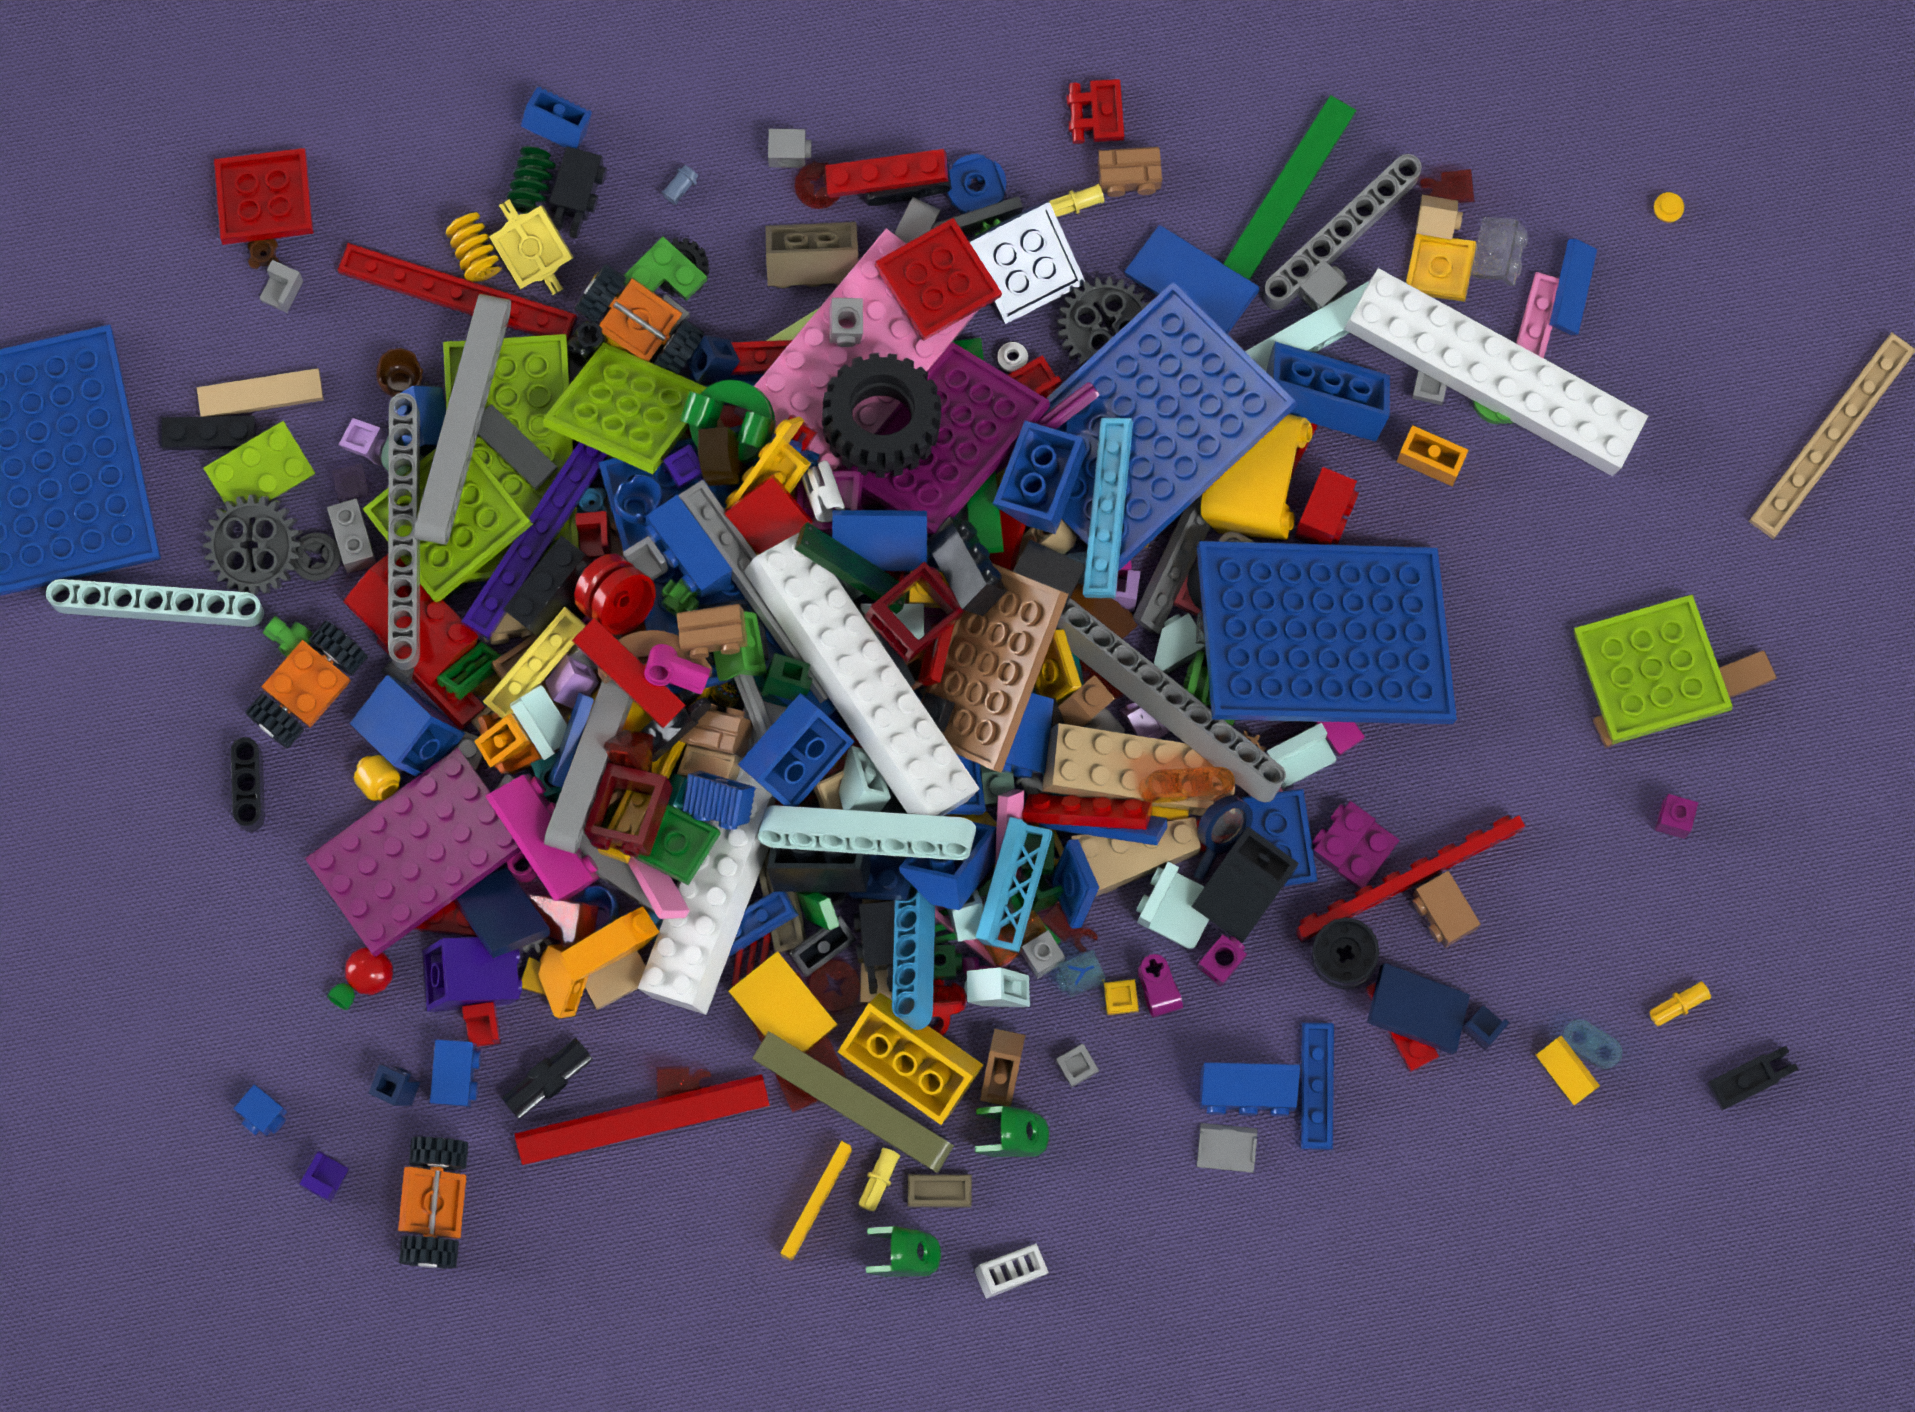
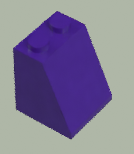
[422,937,522,1012]

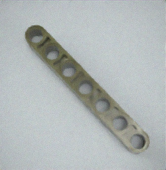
[752,1031,954,1173]

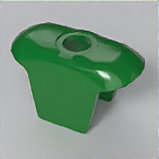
[975,1105,1049,1157]
[866,1226,941,1277]

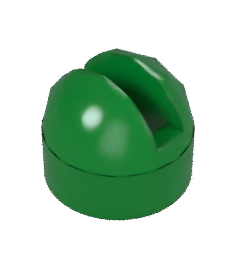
[327,983,355,1011]

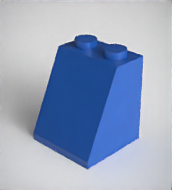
[349,674,465,777]
[1002,693,1054,778]

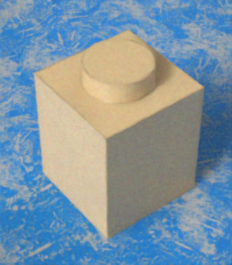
[1416,195,1463,240]

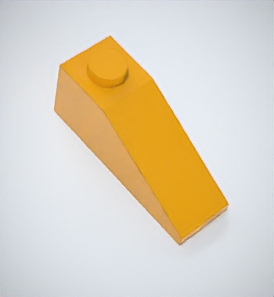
[558,906,660,982]

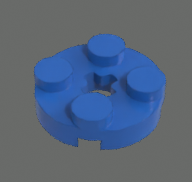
[947,154,1006,214]

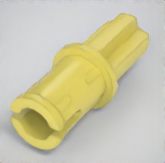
[1049,184,1105,217]
[859,1148,900,1211]

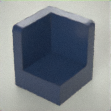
[1462,1005,1510,1051]

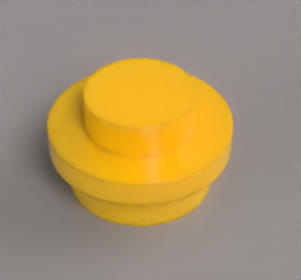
[1654,192,1684,223]

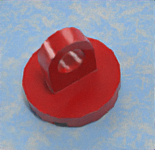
[932,979,967,1036]

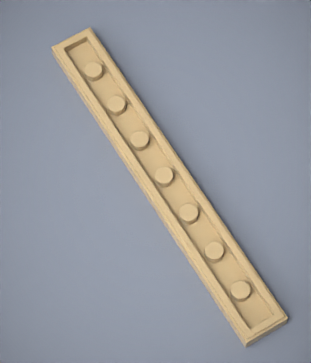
[1748,332,1915,540]

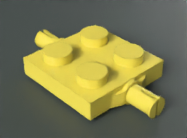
[489,199,574,296]

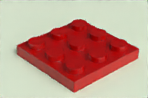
[214,148,314,245]
[874,218,1002,341]

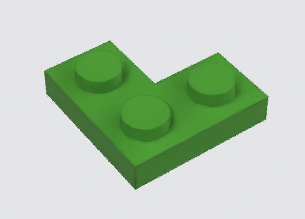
[623,237,708,301]

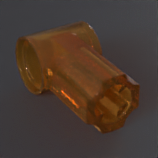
[982,910,1047,967]

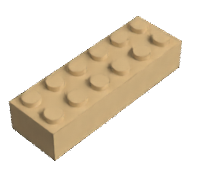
[1042,723,1235,817]

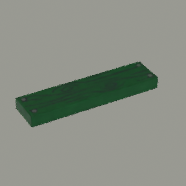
[795,522,908,614]

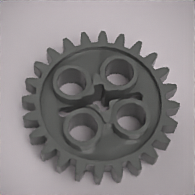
[1057,277,1150,368]
[203,495,304,595]

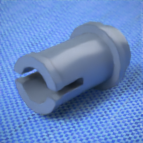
[661,165,699,205]

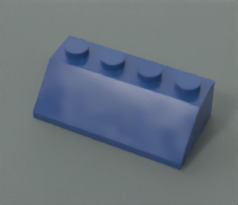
[1266,342,1390,442]

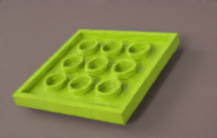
[543,342,707,474]
[363,449,533,602]
[1573,595,1733,745]

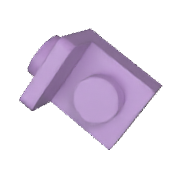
[338,418,389,466]
[1119,699,1170,739]

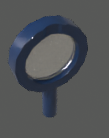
[1193,796,1253,881]

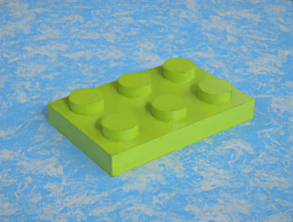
[203,421,315,506]

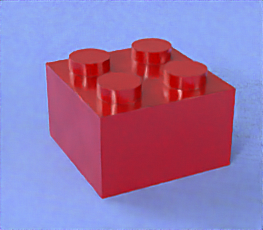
[1294,467,1359,545]

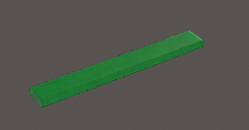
[1224,95,1356,281]
[953,338,1004,554]

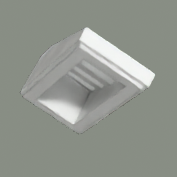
[975,1243,1049,1299]

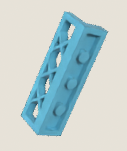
[976,817,1053,953]

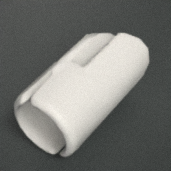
[801,460,845,522]

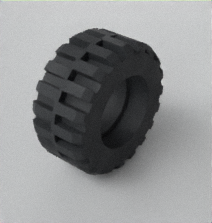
[822,353,942,478]

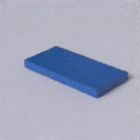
[1124,225,1260,334]

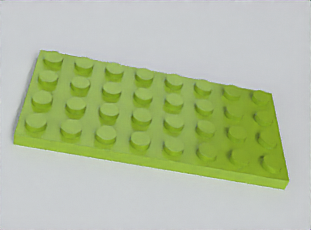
[443,334,579,583]

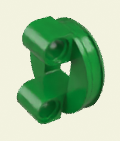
[679,380,776,464]

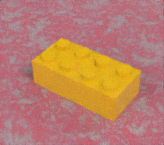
[838,992,983,1125]

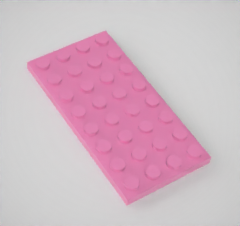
[734,228,978,471]

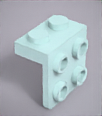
[1136,862,1209,949]

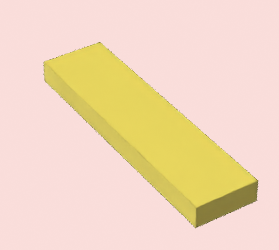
[483,607,586,719]

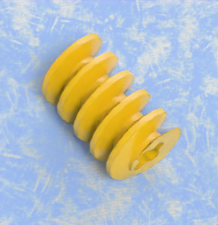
[446,212,502,282]

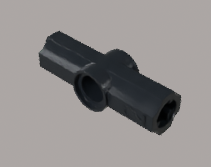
[502,1038,593,1120]

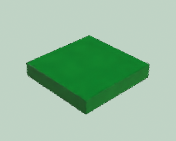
[634,804,721,886]

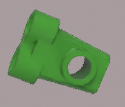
[263,616,313,657]

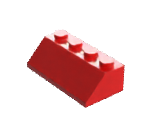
[344,554,479,686]

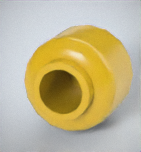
[354,755,401,801]

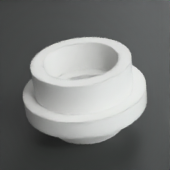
[997,342,1028,373]

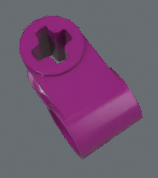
[1138,954,1183,1018]

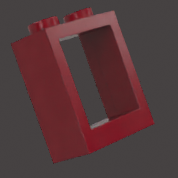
[865,561,965,663]
[584,763,673,857]

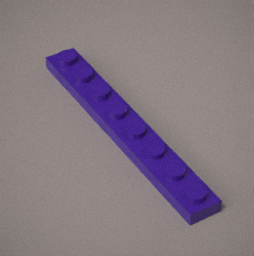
[461,442,610,640]

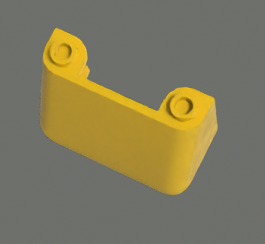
[1201,414,1312,540]

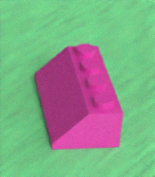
[485,774,599,902]

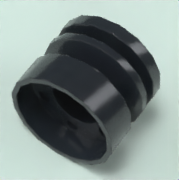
[1312,918,1379,990]

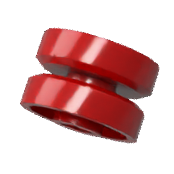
[574,554,656,635]

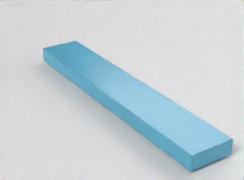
[1083,418,1133,598]

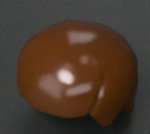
[376,348,423,397]

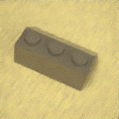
[765,222,858,288]

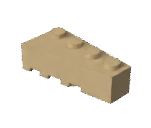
[1071,817,1201,897]

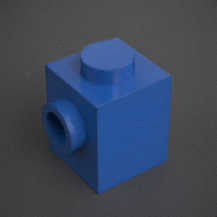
[234,1084,287,1136]

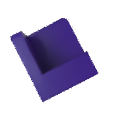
[662,444,704,489]
[299,1151,349,1203]

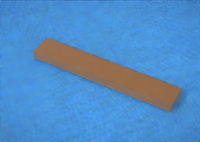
[1593,650,1777,748]

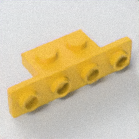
[725,416,811,510]

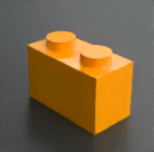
[1396,425,1469,487]

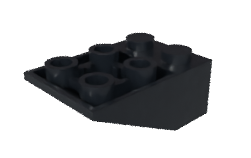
[1191,827,1299,943]

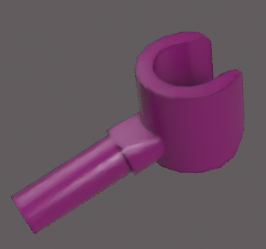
[962,957,1007,975]

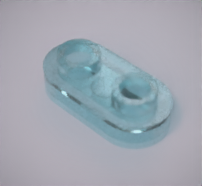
[1562,1019,1622,1069]

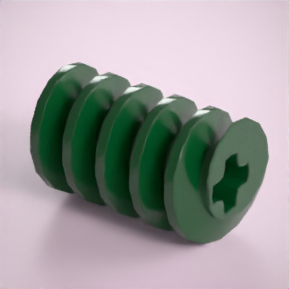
[505,146,556,214]

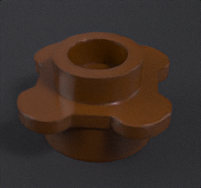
[248,239,279,269]

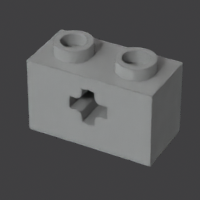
[327,498,377,574]

